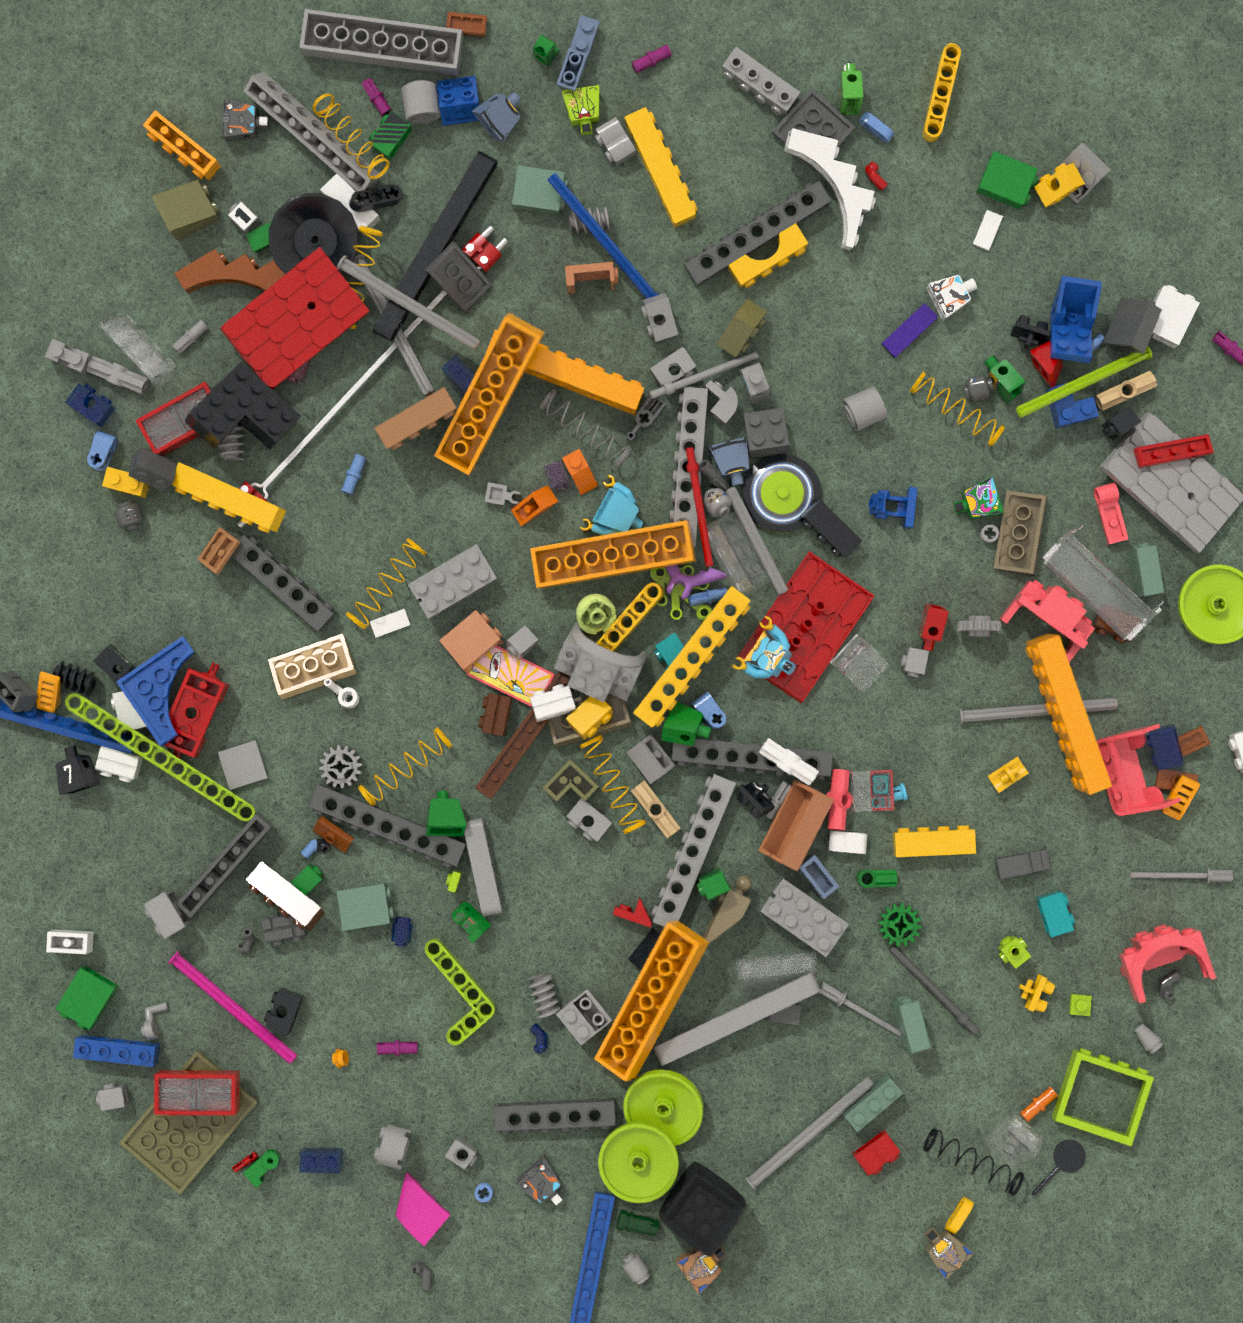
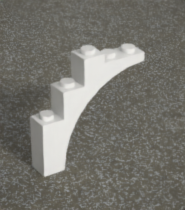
[784,128,876,250]

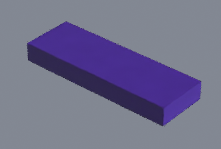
[881,303,938,358]

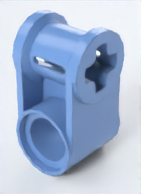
[87,431,118,471]
[691,691,726,729]

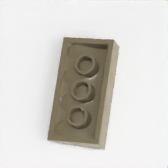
[994,491,1048,576]
[548,693,632,748]

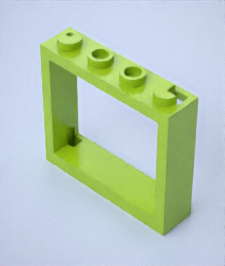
[1052,1048,1154,1146]

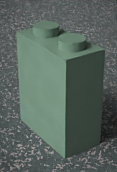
[512,165,568,216]
[1127,543,1164,598]
[337,883,395,931]
[891,995,931,1053]

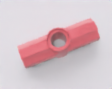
[826,769,852,831]

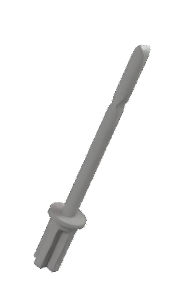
[1130,868,1233,884]
[818,982,901,1037]

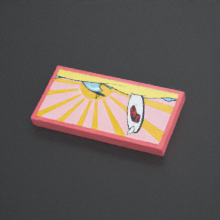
[466,645,555,707]

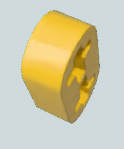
[945,1197,974,1234]

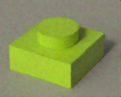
[445,870,462,893]
[1069,994,1092,1016]

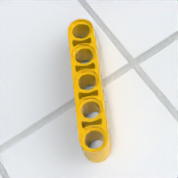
[922,43,961,142]
[596,583,664,652]

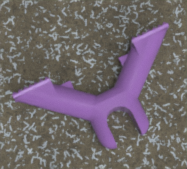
[665,565,726,600]

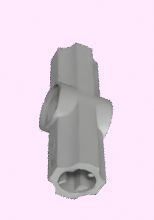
[86,356,149,394]

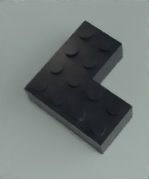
[184,362,301,450]

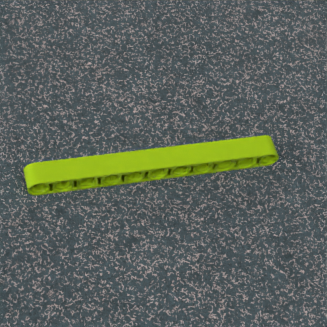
[65,693,255,822]

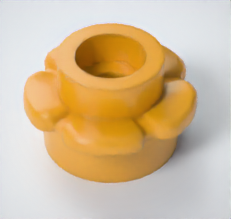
[332,1048,349,1068]

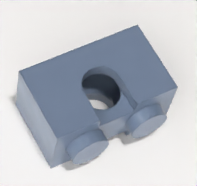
[798,854,839,899]

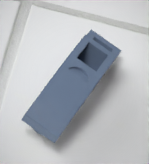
[556,15,600,92]

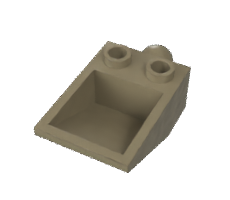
[703,876,751,943]

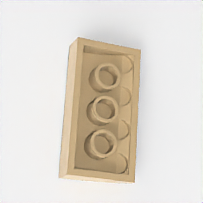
[268,634,357,700]

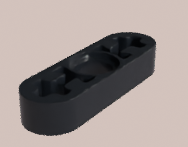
[349,185,403,212]

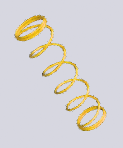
[312,93,389,179]
[348,225,383,329]
[909,371,1005,447]
[345,538,427,630]
[358,727,452,806]
[579,735,646,834]

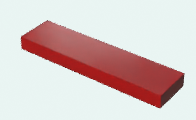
[1133,434,1214,468]

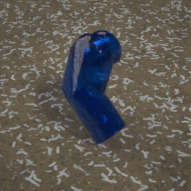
[529,1023,548,1054]

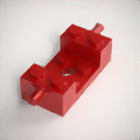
[165,662,230,759]

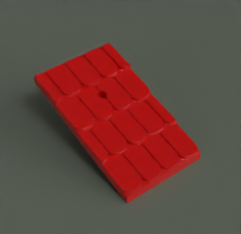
[220,247,369,390]
[737,551,875,703]

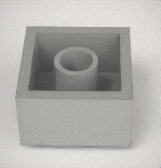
[144,889,193,939]

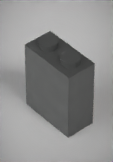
[1103,298,1162,354]

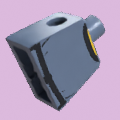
[472,92,521,142]
[709,437,749,486]

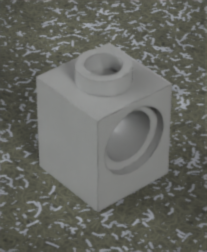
[506,626,538,660]
[445,1136,478,1170]

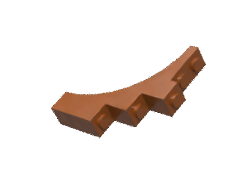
[175,249,285,294]

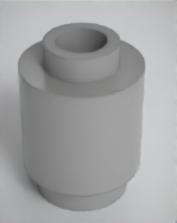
[622,1253,650,1285]

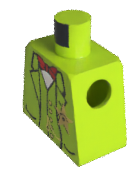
[562,85,600,135]

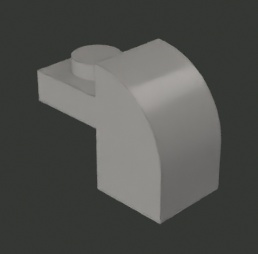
[705,380,738,426]

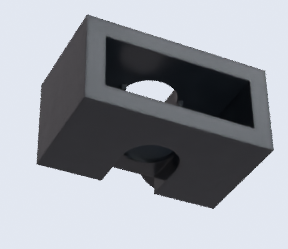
[1102,405,1141,440]
[264,988,304,1036]

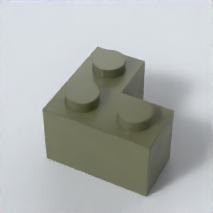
[717,299,767,357]
[543,759,599,802]

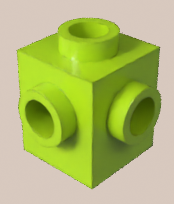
[998,936,1031,969]

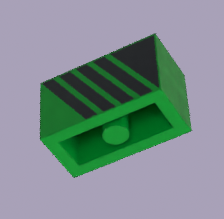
[369,111,413,161]

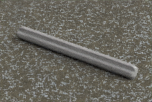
[726,487,788,595]

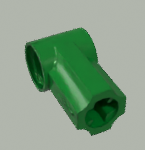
[855,869,897,888]

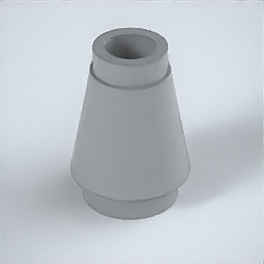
[1134,1023,1163,1054]

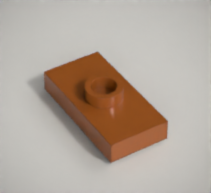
[446,12,487,37]
[1165,726,1211,761]
[1155,768,1198,790]
[312,816,354,853]

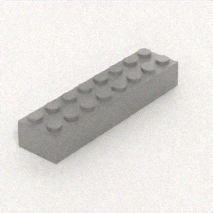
[299,9,464,76]

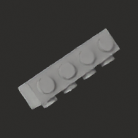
[721,47,800,116]

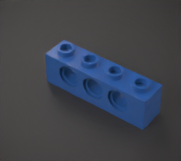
[73,1035,160,1067]

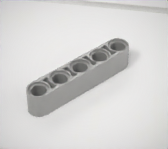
[464,817,503,917]

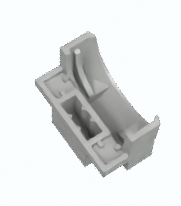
[554,622,648,702]

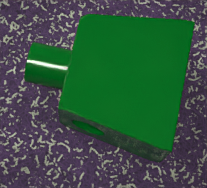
[661,702,712,746]
[425,790,466,836]

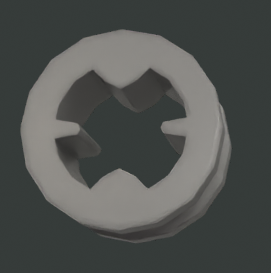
[980,525,999,543]

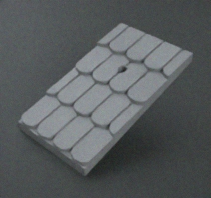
[1099,412,1243,553]

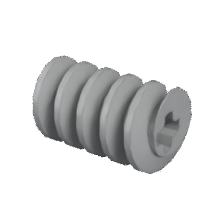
[569,207,609,234]
[219,425,244,461]
[527,974,560,1018]

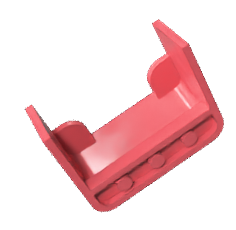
[1096,724,1181,816]

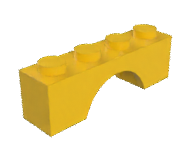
[728,223,808,289]

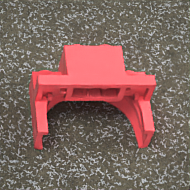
[999,580,1095,662]
[1119,924,1216,1003]

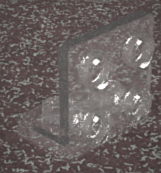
[830,634,890,694]

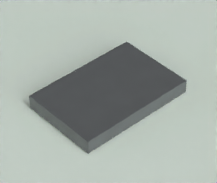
[425,242,492,312]

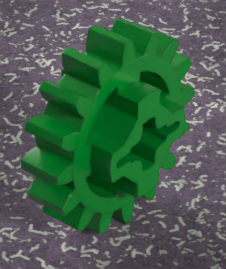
[878,903,922,947]

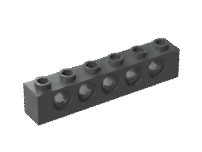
[231,535,336,632]
[176,813,274,918]
[494,1098,615,1134]

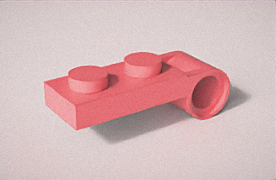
[1094,483,1128,545]

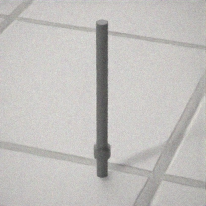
[889,945,979,1035]

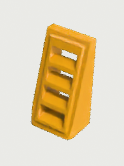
[36,672,60,713]
[1162,775,1200,821]

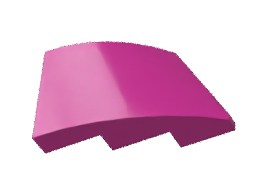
[396,1172,451,1246]

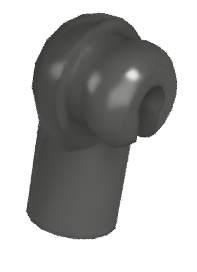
[238,928,255,954]
[1159,970,1181,1000]
[411,1261,432,1290]

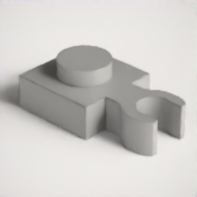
[485,482,521,506]

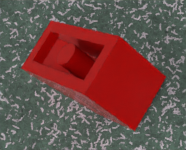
[1030,341,1063,388]

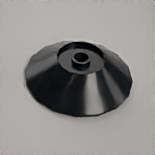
[269,193,359,275]

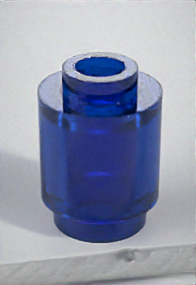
[391,917,413,946]

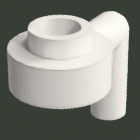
[324,678,359,708]

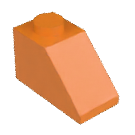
[562,449,598,495]
[511,485,558,526]

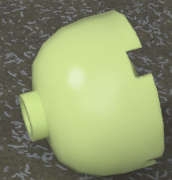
[576,594,617,634]

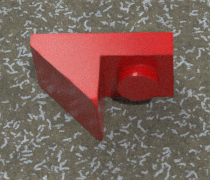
[613,897,652,928]

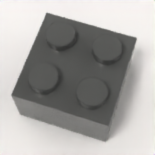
[743,408,789,458]

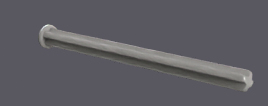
[337,255,480,350]
[353,255,434,396]
[959,698,1118,724]
[745,1077,874,1190]

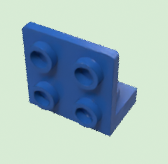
[437,76,479,126]

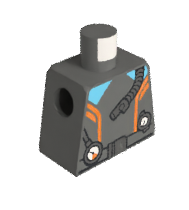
[222,99,269,142]
[515,1154,564,1206]

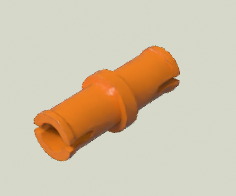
[1019,1086,1058,1123]

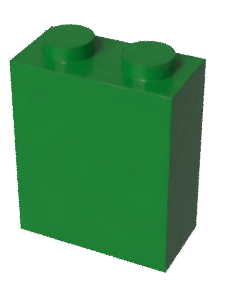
[976,151,1039,210]
[55,966,119,1030]

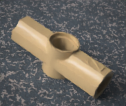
[1095,371,1157,411]
[631,780,680,838]

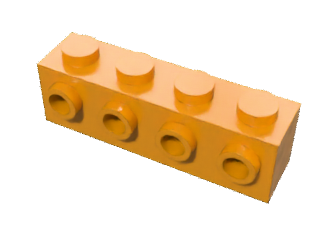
[143,110,221,181]

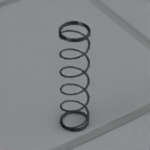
[923,1128,1024,1196]

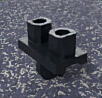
[1010,315,1051,349]
[737,782,775,818]

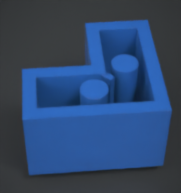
[1046,383,1099,429]

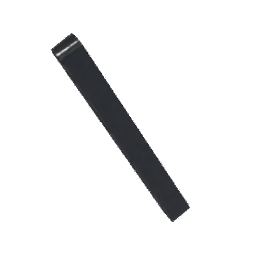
[373,151,498,342]

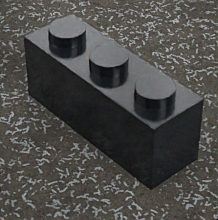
[800,499,862,558]

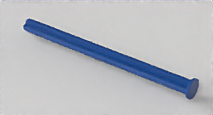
[548,173,659,299]

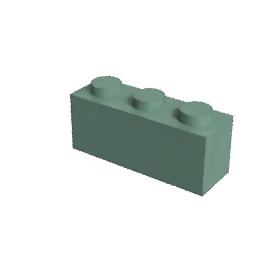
[843,1074,903,1132]

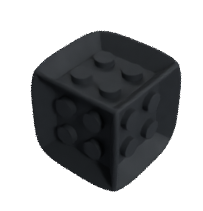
[659,1162,746,1256]

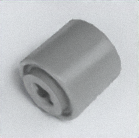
[401,80,441,124]
[843,385,888,431]

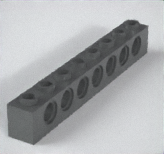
[684,181,832,288]
[671,739,833,780]
[309,784,467,868]

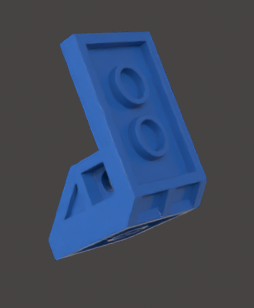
[1050,276,1102,363]

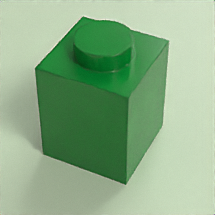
[291,864,324,896]

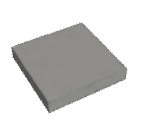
[218,740,269,790]

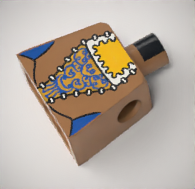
[676,1246,726,1294]

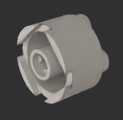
[374,1124,412,1170]

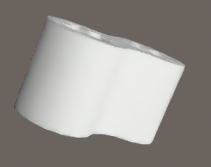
[828,830,868,854]

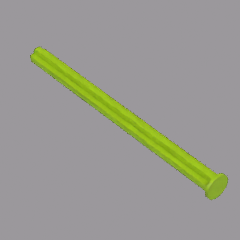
[1016,346,1152,417]

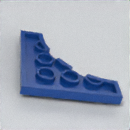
[116,636,195,747]

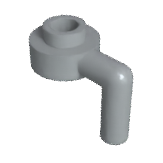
[141,1002,169,1041]

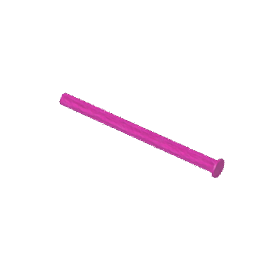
[168,951,297,1063]

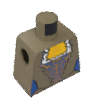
[924,1227,974,1280]

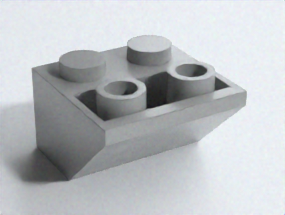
[1051,142,1111,204]
[556,989,612,1045]

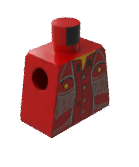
[919,603,949,651]

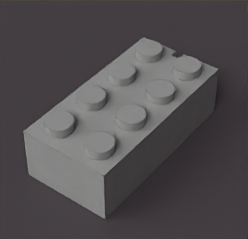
[408,544,498,620]
[759,877,849,957]

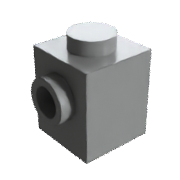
[900,647,929,678]
[96,1082,129,1111]

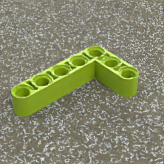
[425,938,496,1045]

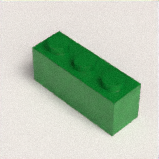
[696,867,730,900]

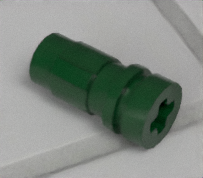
[616,1209,659,1236]

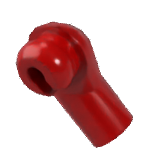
[865,162,888,191]

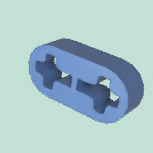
[859,112,894,143]

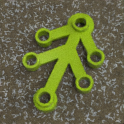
[650,565,712,621]

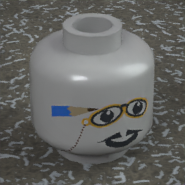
[703,488,732,517]

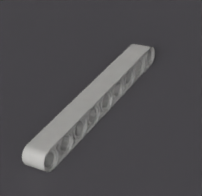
[653,972,821,1066]

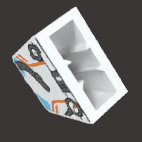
[926,275,977,321]

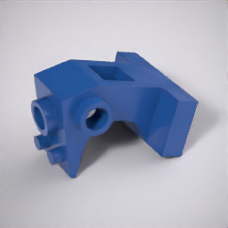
[868,487,917,529]

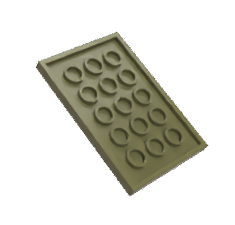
[119,1050,258,1195]

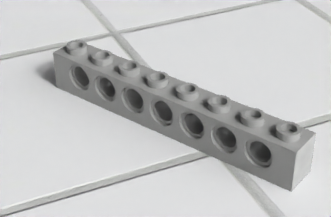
[243,72,381,191]
[669,387,708,548]
[650,774,736,927]

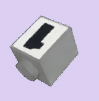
[227,201,261,234]

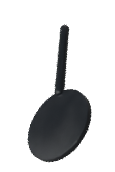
[1032,1140,1086,1195]

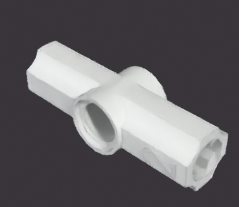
[759,738,819,786]

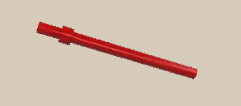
[686,447,713,567]

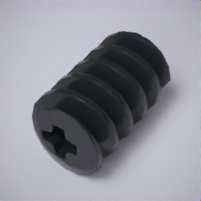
[52,661,96,697]

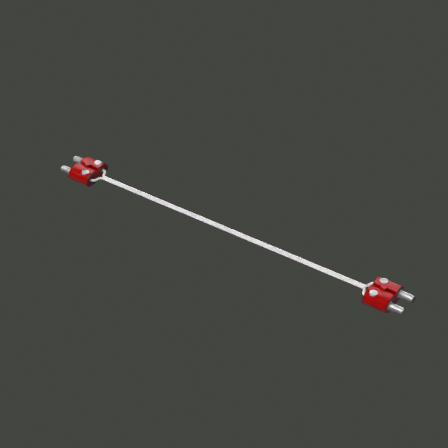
[224,225,509,528]

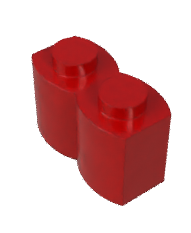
[853,1130,900,1176]

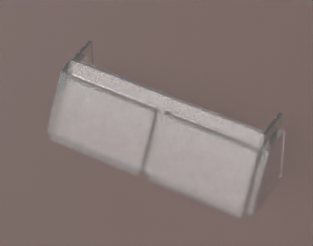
[1043,525,1164,641]

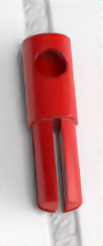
[232,1151,259,1173]

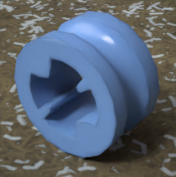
[475,1182,493,1202]

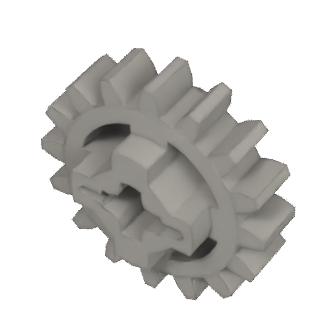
[957,616,1001,637]
[319,745,363,788]

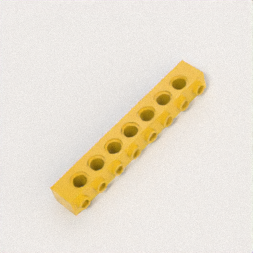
[633,586,751,728]

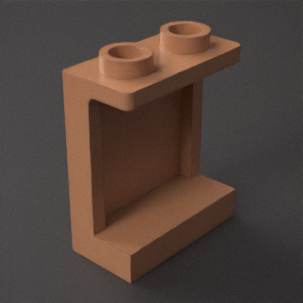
[565,262,618,294]
[439,610,503,674]

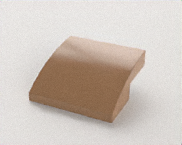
[197,527,240,575]

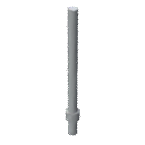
[649,351,759,399]

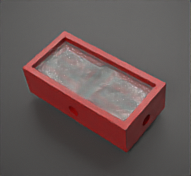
[135,382,212,457]
[154,1070,240,1115]

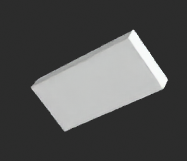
[972,210,1003,251]
[370,609,411,638]

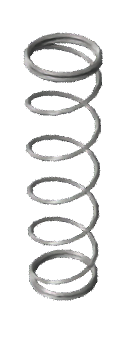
[539,389,632,468]

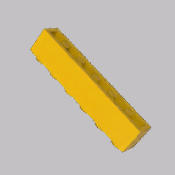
[624,107,698,228]
[171,462,286,533]

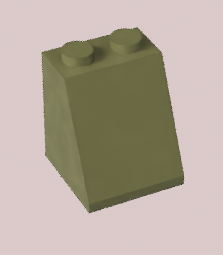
[151,180,220,241]

